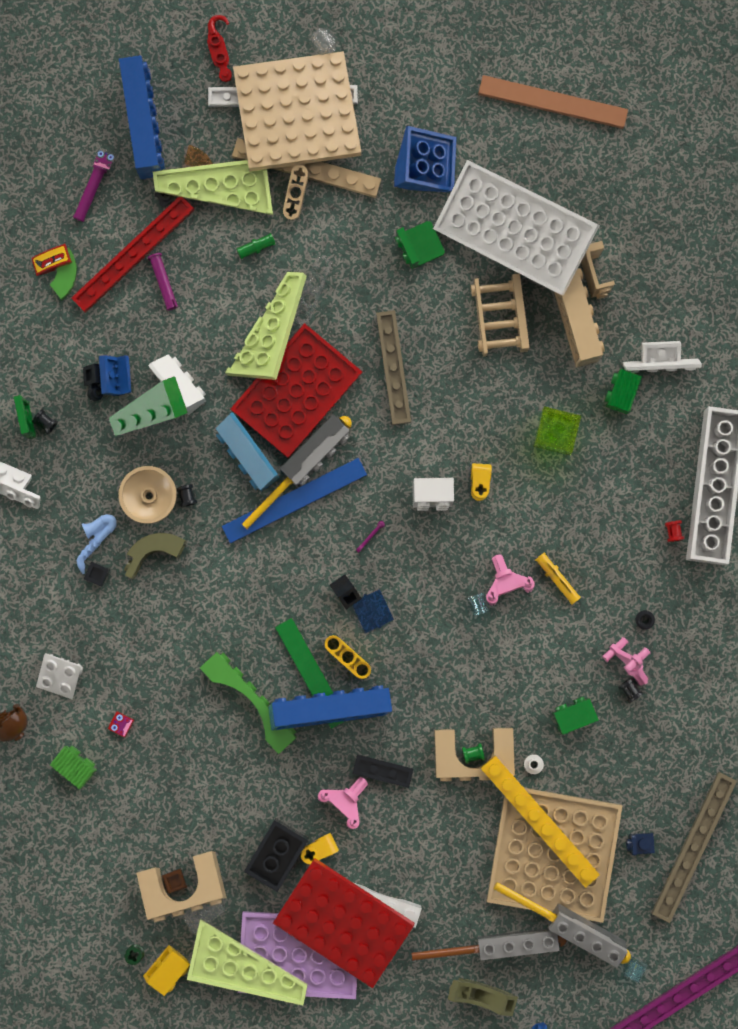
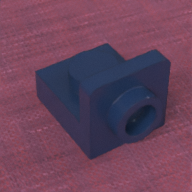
[626,833,655,856]

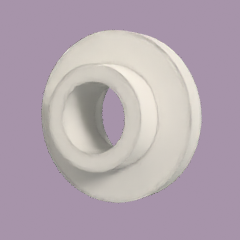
[524,755,544,774]

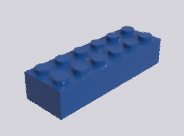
[119,55,165,180]
[268,685,392,731]

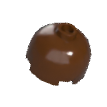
[0,704,28,742]

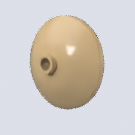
[119,466,177,524]

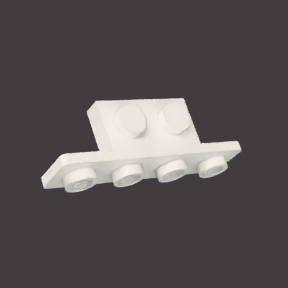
[623,341,702,373]
[0,462,40,509]

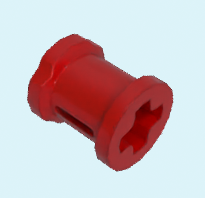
[664,520,685,542]

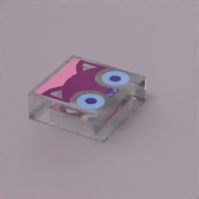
[92,148,117,173]

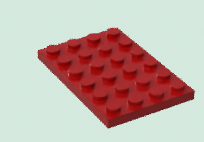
[230,323,362,459]
[273,858,415,988]

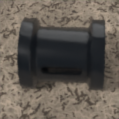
[32,409,58,435]
[176,484,197,507]
[618,677,643,703]

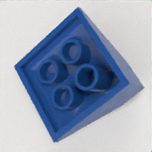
[394,126,456,192]

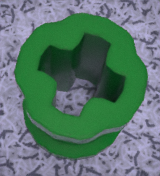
[462,743,485,764]

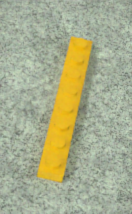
[481,755,600,888]

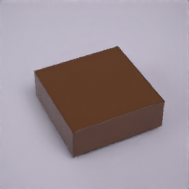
[162,868,188,894]

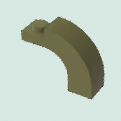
[124,533,187,579]
[448,978,518,1016]

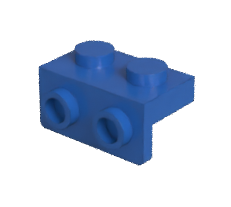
[99,355,131,396]

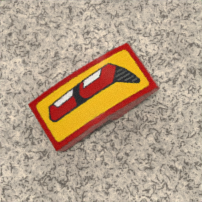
[31,244,72,276]

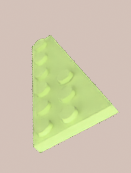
[153,160,273,215]
[225,272,307,380]
[187,920,308,1005]

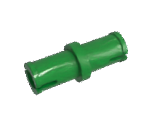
[236,233,275,259]

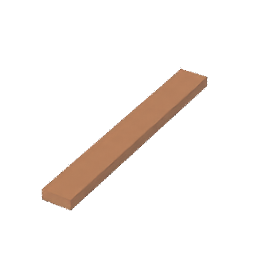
[478,75,628,129]

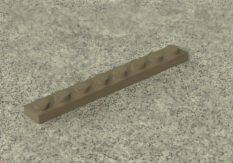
[651,772,737,923]

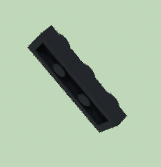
[352,754,414,788]

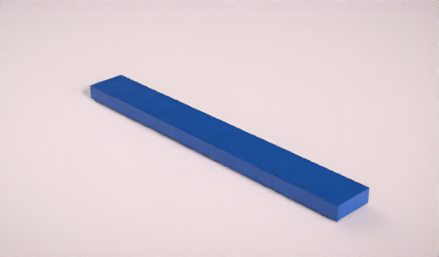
[222,458,367,544]

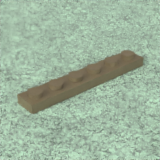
[376,310,411,426]

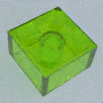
[533,406,581,456]

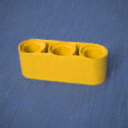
[325,635,371,679]

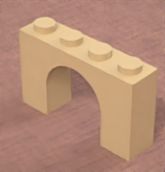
[434,728,515,781]
[136,851,227,923]

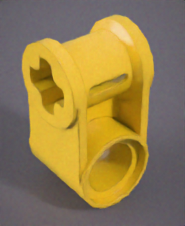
[471,463,492,501]
[301,833,339,864]

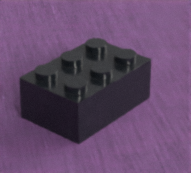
[244,818,309,892]

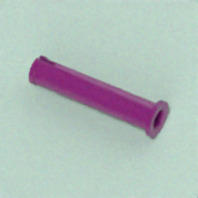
[73,165,107,222]
[148,253,178,311]

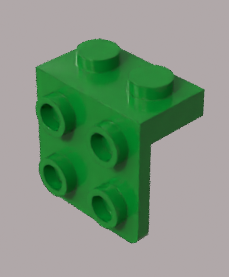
[394,221,445,270]

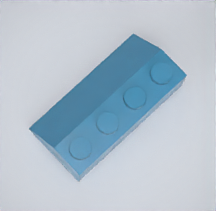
[216,412,280,492]

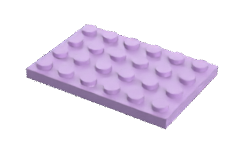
[238,911,357,999]

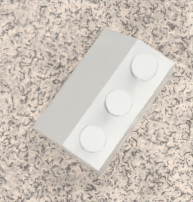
[148,354,206,415]

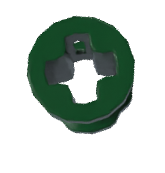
[124,944,145,965]

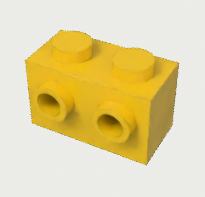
[143,945,190,996]

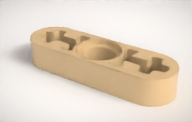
[283,165,309,220]

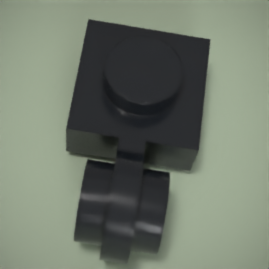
[83,364,103,402]

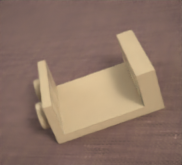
[581,241,615,299]

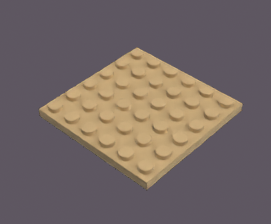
[233,51,362,172]
[486,788,622,923]

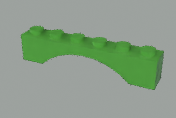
[200,652,297,754]

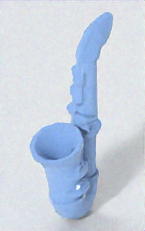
[76,514,117,574]

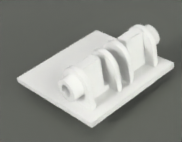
[36,653,83,699]

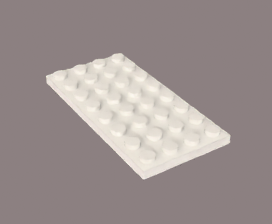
[433,160,600,296]

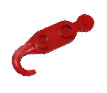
[207,15,232,82]

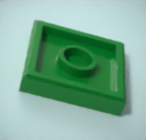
[14,395,36,439]

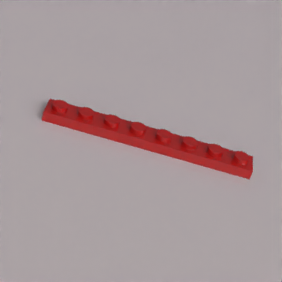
[71,197,194,313]

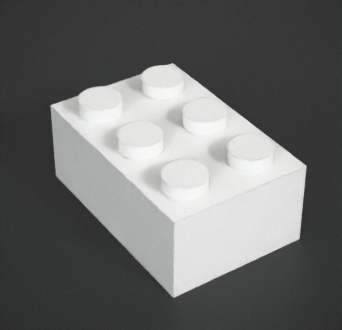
[413,478,454,511]

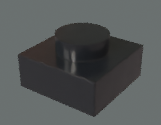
[84,562,110,587]

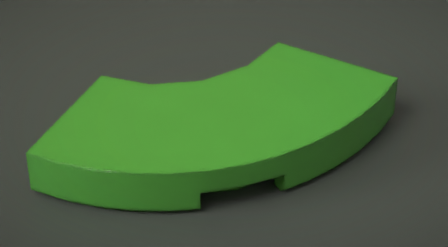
[50,247,77,300]

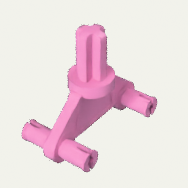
[486,555,535,606]
[602,637,650,686]
[318,777,368,829]

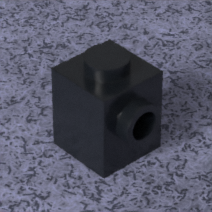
[330,575,362,609]

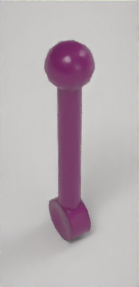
[356,521,385,553]

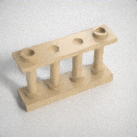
[471,274,530,357]

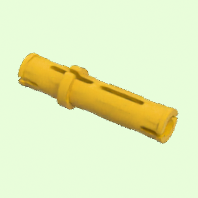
[535,552,581,605]

